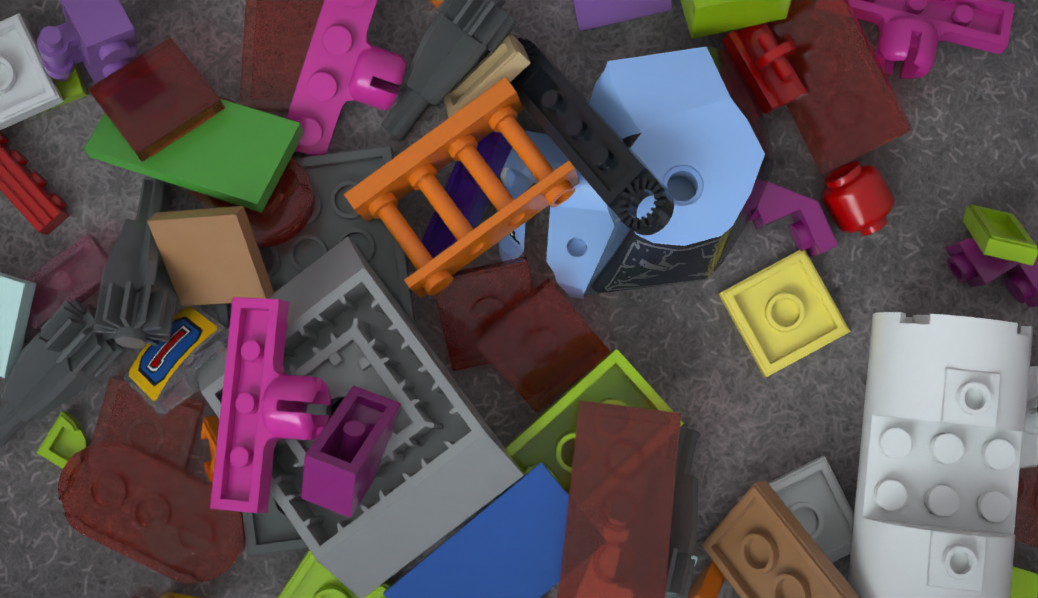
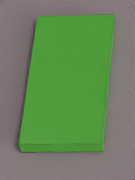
[83,71,304,213]

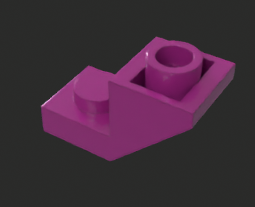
[749,182,838,258]
[945,238,1038,308]

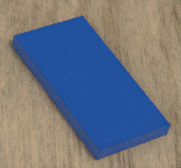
[383,462,606,598]

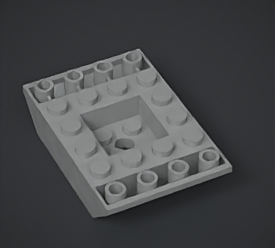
[192,236,525,598]

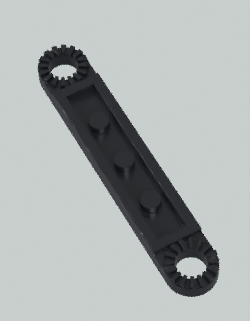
[510,38,674,235]

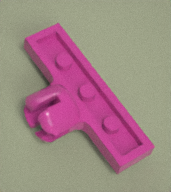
[286,0,406,156]
[815,0,1015,80]
[210,297,332,513]

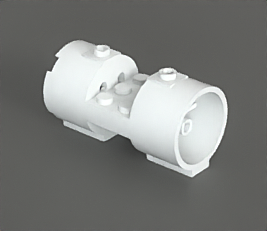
[848,312,1033,598]

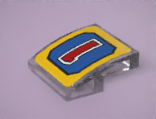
[124,305,229,417]

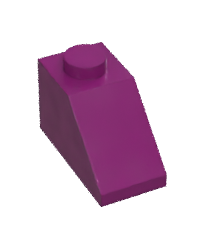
[301,385,401,518]

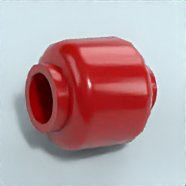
[821,161,895,236]

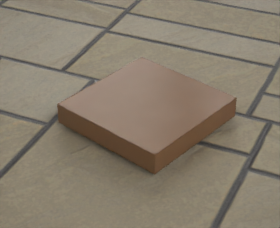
[147,206,274,306]

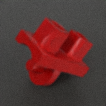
[721,23,807,114]

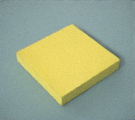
[718,250,851,377]

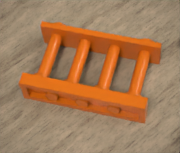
[344,77,580,299]

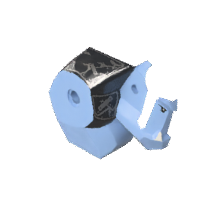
[498,46,775,299]

